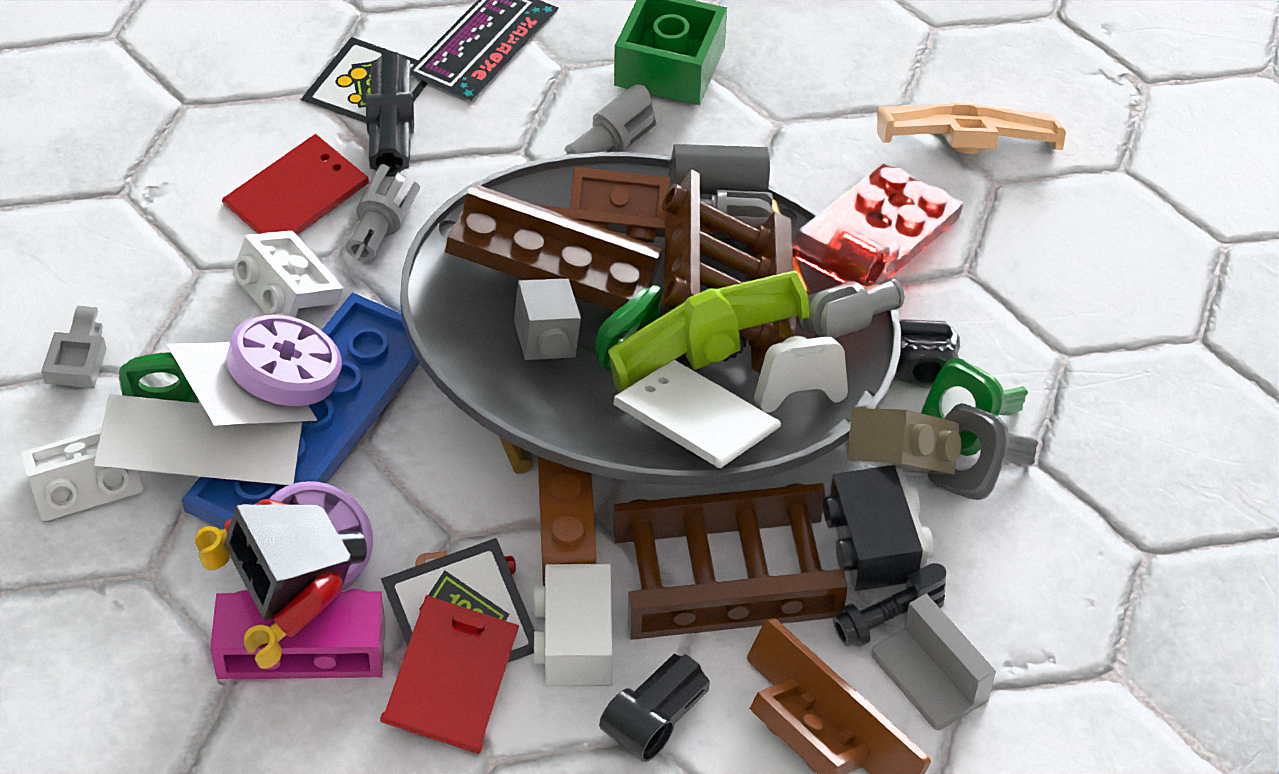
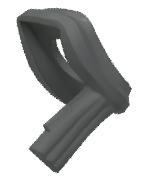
[928,403,1038,500]

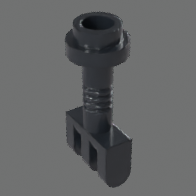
[833,563,946,647]

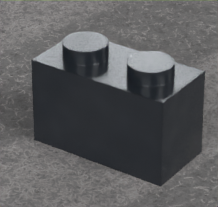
[823,465,923,591]

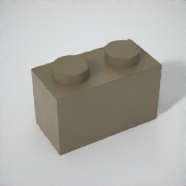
[847,408,961,475]

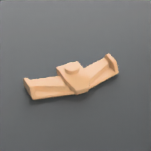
[877,103,1066,154]

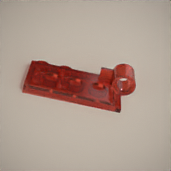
[792,164,963,287]

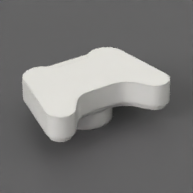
[754,336,848,413]

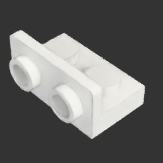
[233,231,344,318]
[20,429,143,521]

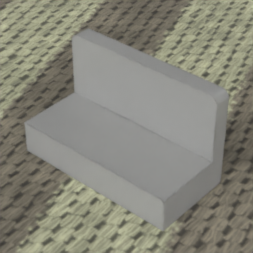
[871,593,996,730]

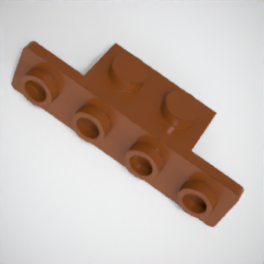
[537,167,716,243]
[747,618,931,774]

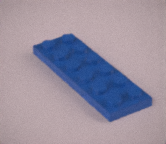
[182,292,420,529]

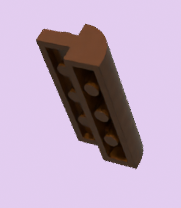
[445,184,663,311]

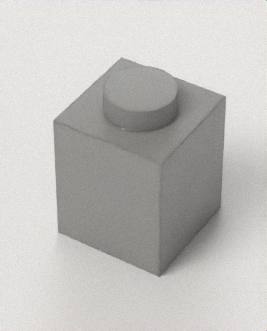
[514,279,581,360]

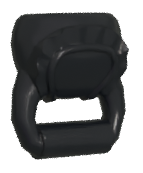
[896,319,960,386]

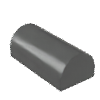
[667,144,770,195]

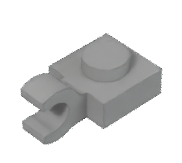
[41,305,107,388]

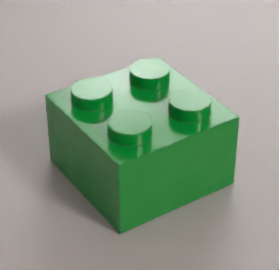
[614,0,727,106]

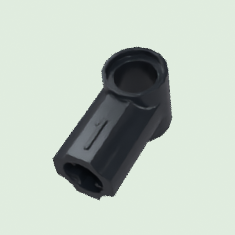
[599,654,710,762]

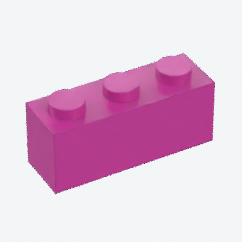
[210,589,385,679]

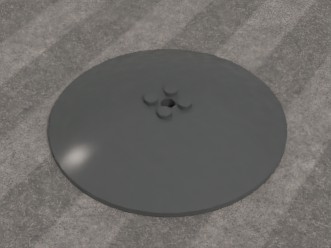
[400,152,901,486]

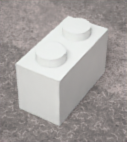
[534,564,612,686]

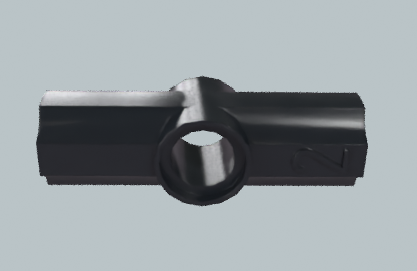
[366,52,414,177]

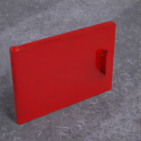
[222,133,369,235]
[380,595,520,754]

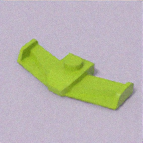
[608,271,810,393]

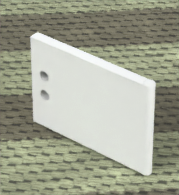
[613,360,781,468]

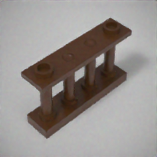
[660,169,797,373]
[614,483,848,640]

